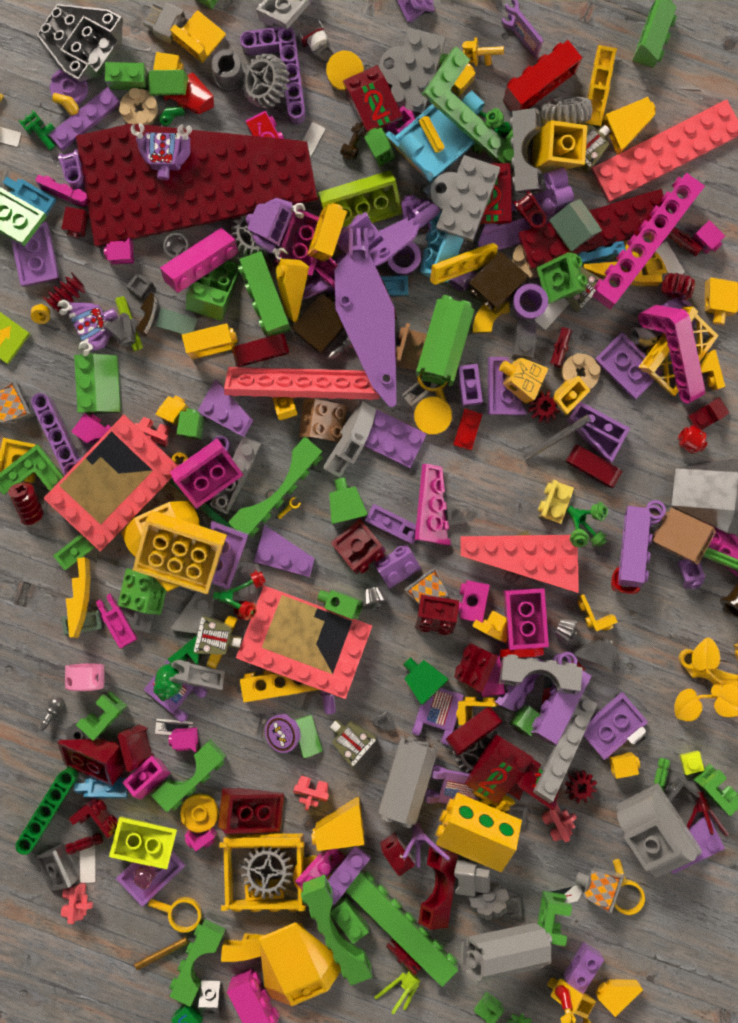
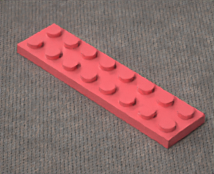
[591,99,738,203]
[224,367,380,400]

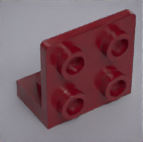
[415,594,460,635]
[69,799,118,838]

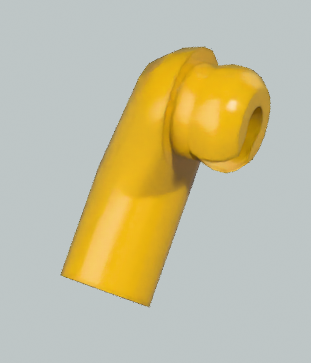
[52,93,80,115]

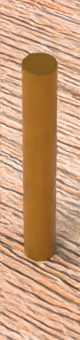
[134,936,189,971]

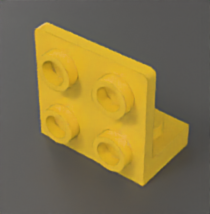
[170,11,226,64]

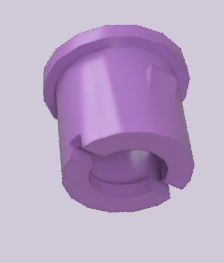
[387,242,421,276]
[513,284,548,321]

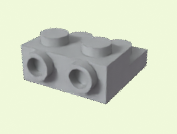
[256,0,310,29]

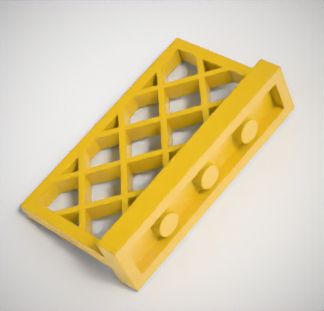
[638,307,719,396]

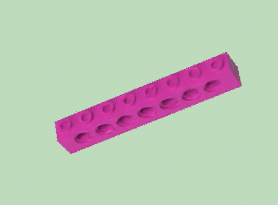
[592,172,705,310]

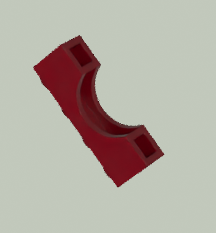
[418,845,459,930]

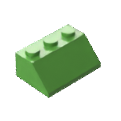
[632,0,677,68]
[74,354,121,415]

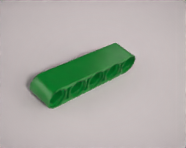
[15,767,79,855]

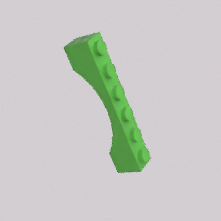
[228,437,323,538]
[301,875,372,985]

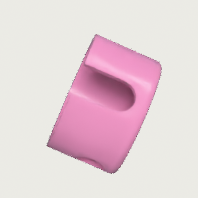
[65,663,104,691]

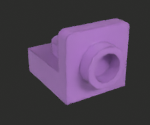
[400,195,421,219]
[678,560,705,589]

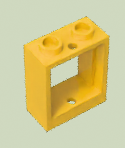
[307,203,347,262]
[182,323,238,360]

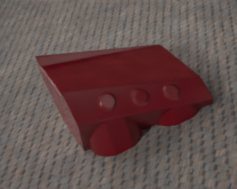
[118,724,154,772]

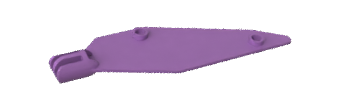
[302,199,440,299]
[335,228,397,407]

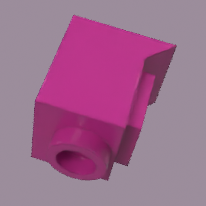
[385,106,416,136]
[104,238,134,265]
[169,727,199,752]

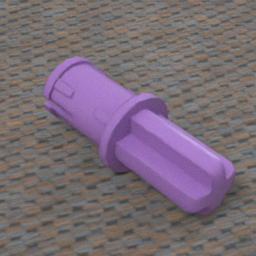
[320,690,336,714]

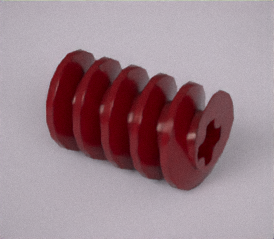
[42,272,86,312]
[8,482,44,526]

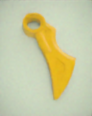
[678,649,738,687]

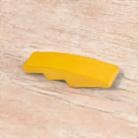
[585,45,617,126]
[582,262,662,286]
[66,557,91,638]

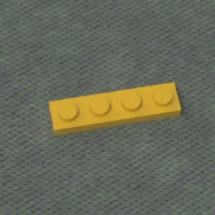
[430,242,498,285]

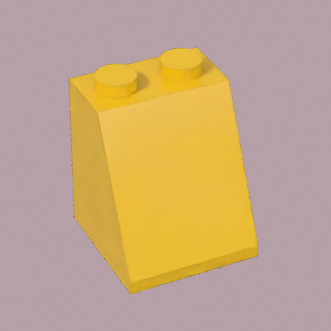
[531,120,587,173]
[311,797,364,851]

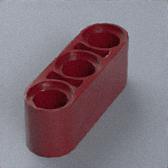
[231,334,290,367]
[565,444,623,489]
[445,706,502,756]

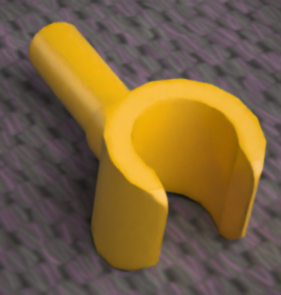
[277,497,301,519]

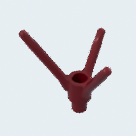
[687,791,729,837]

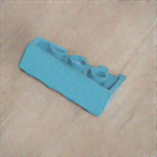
[420,210,464,283]

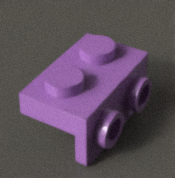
[374,544,422,589]

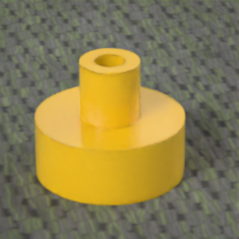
[31,304,51,324]

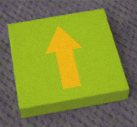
[0,312,31,364]

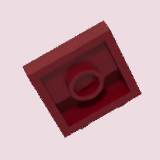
[331,519,386,575]
[454,642,498,693]

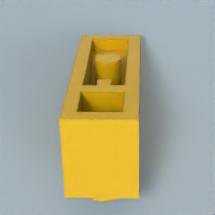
[276,258,309,322]

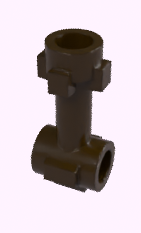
[340,123,366,160]

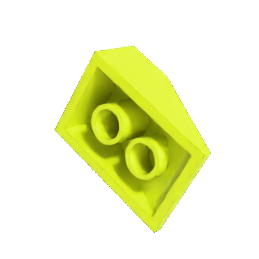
[109,816,177,869]

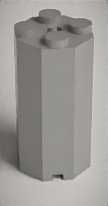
[378,735,438,828]
[461,923,552,983]

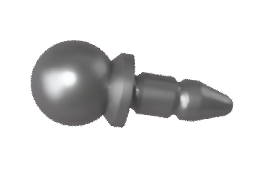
[328,335,354,359]
[40,696,64,731]

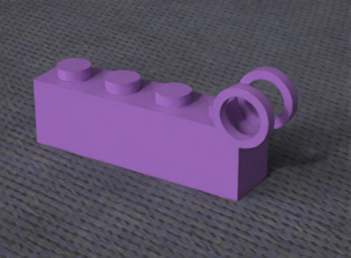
[618,500,666,588]
[531,652,592,745]

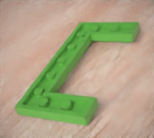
[422,46,514,168]
[0,444,95,570]

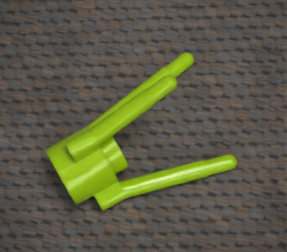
[374,971,421,1015]

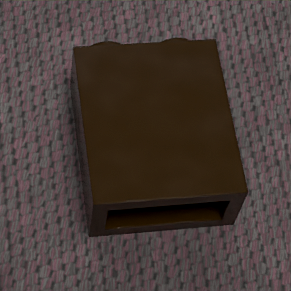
[468,251,529,314]
[292,293,345,356]

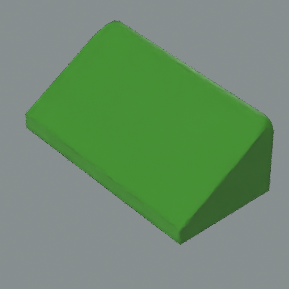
[149,70,189,95]
[294,714,323,758]

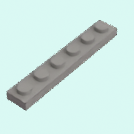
[533,694,597,803]

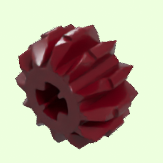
[662,273,695,300]
[528,391,560,423]
[564,770,597,804]

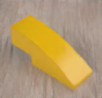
[221,933,264,962]

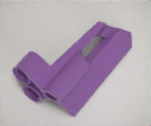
[477,167,574,251]

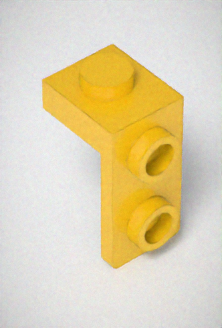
[577,594,617,632]
[456,697,499,725]

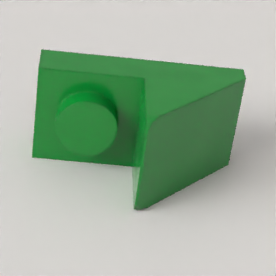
[167,636,201,665]

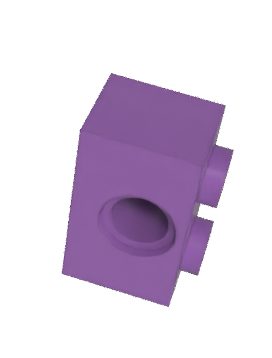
[457,364,483,407]
[563,941,604,993]

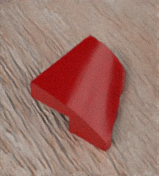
[163,72,214,114]

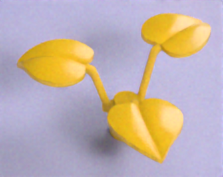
[674,637,738,722]

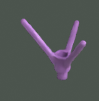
[403,823,449,868]

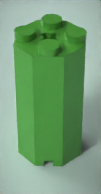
[415,295,474,386]

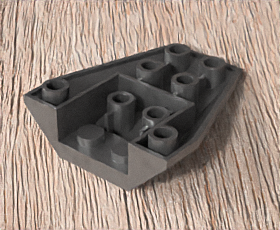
[36,4,123,82]
[671,458,738,535]

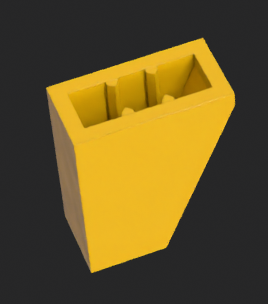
[602,97,656,155]

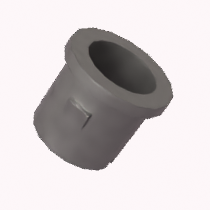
[212,50,246,92]

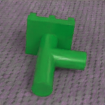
[19,110,56,151]

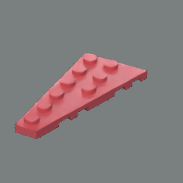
[460,535,579,593]

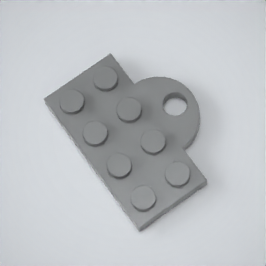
[379,27,446,114]
[430,155,500,242]

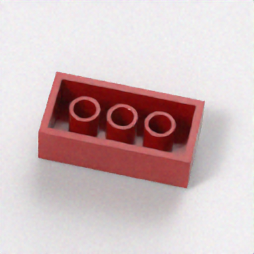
[503,40,583,112]

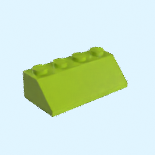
[318,170,403,227]

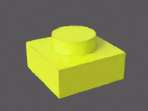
[679,750,705,775]

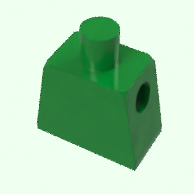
[403,657,450,705]

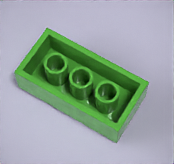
[238,251,291,337]

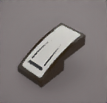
[136,292,157,336]

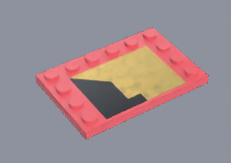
[43,414,178,552]
[236,585,372,699]

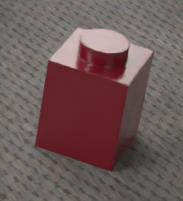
[61,206,89,239]

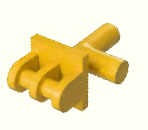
[462,37,504,66]
[473,790,515,813]

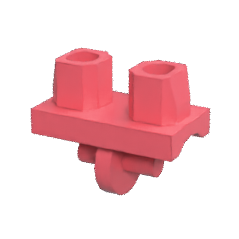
[135,417,170,447]
[293,776,329,811]
[542,803,577,843]
[61,883,93,924]

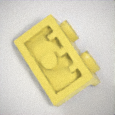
[538,480,574,524]

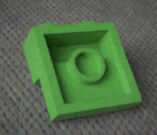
[537,253,588,304]

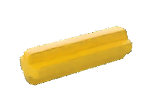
[419,116,445,153]

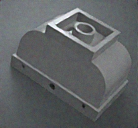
[616,783,702,878]

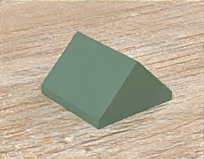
[549,199,602,252]

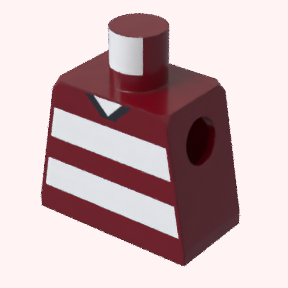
[380,831,416,877]

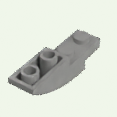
[323,400,376,477]
[210,436,261,514]

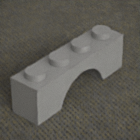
[510,108,543,193]
[499,655,583,695]

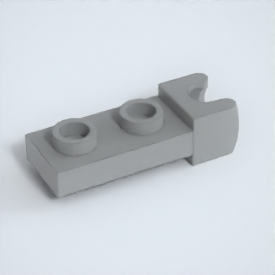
[169,660,225,691]

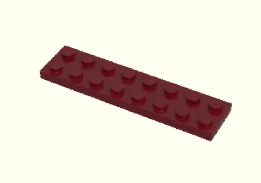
[518,188,670,270]

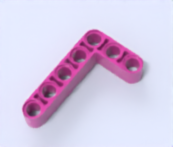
[638,305,705,404]

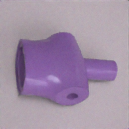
[448,271,477,292]

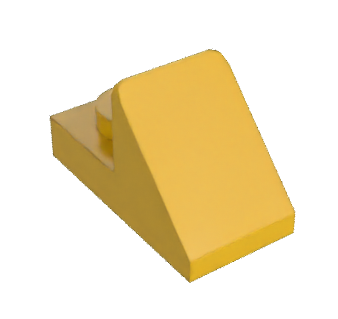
[700,350,725,391]
[272,397,298,420]
[473,611,507,643]

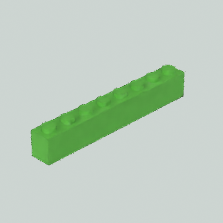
[331,864,458,987]

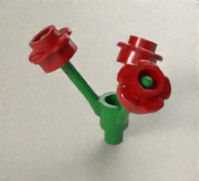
[213,570,266,620]

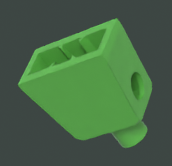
[329,477,368,524]
[317,590,363,619]

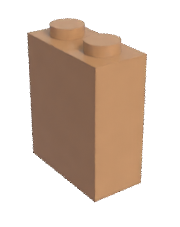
[653,508,716,566]

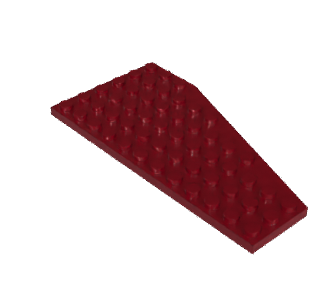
[76,123,318,248]

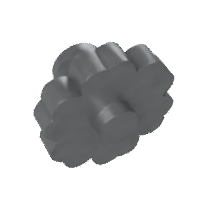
[469,882,510,920]

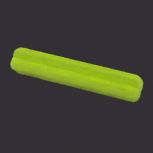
[115,296,143,351]

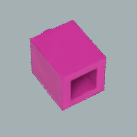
[691,220,725,254]

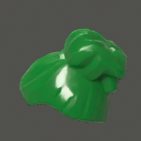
[153,664,183,702]

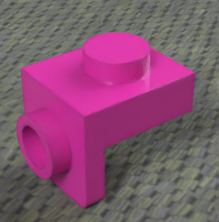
[185,827,217,851]

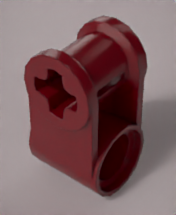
[513,191,546,229]

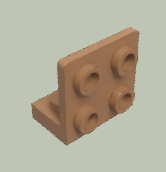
[395,323,427,371]
[299,399,347,442]

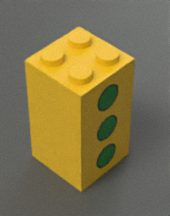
[435,792,522,872]

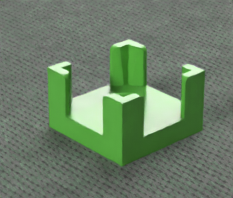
[76,691,127,741]
[693,764,738,816]
[537,891,572,946]

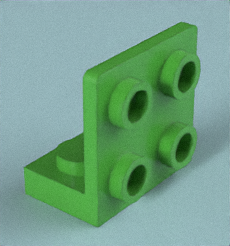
[118,568,166,615]

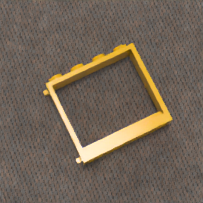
[219,833,306,912]

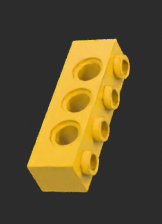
[240,670,319,703]

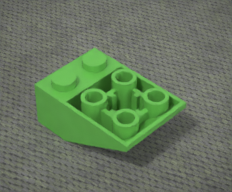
[186,260,241,321]

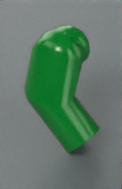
[160,106,185,126]

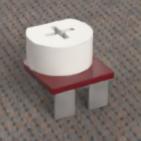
[298,20,328,51]

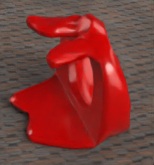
[611,567,640,595]

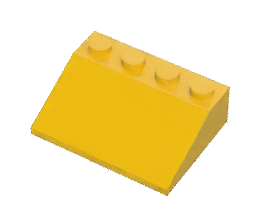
[133,510,227,595]

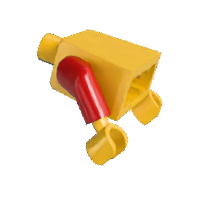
[547,977,596,1023]

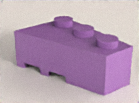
[566,402,630,463]

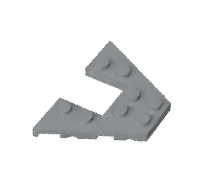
[171,562,266,634]

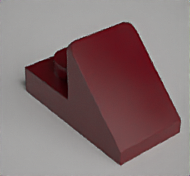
[687,397,730,430]

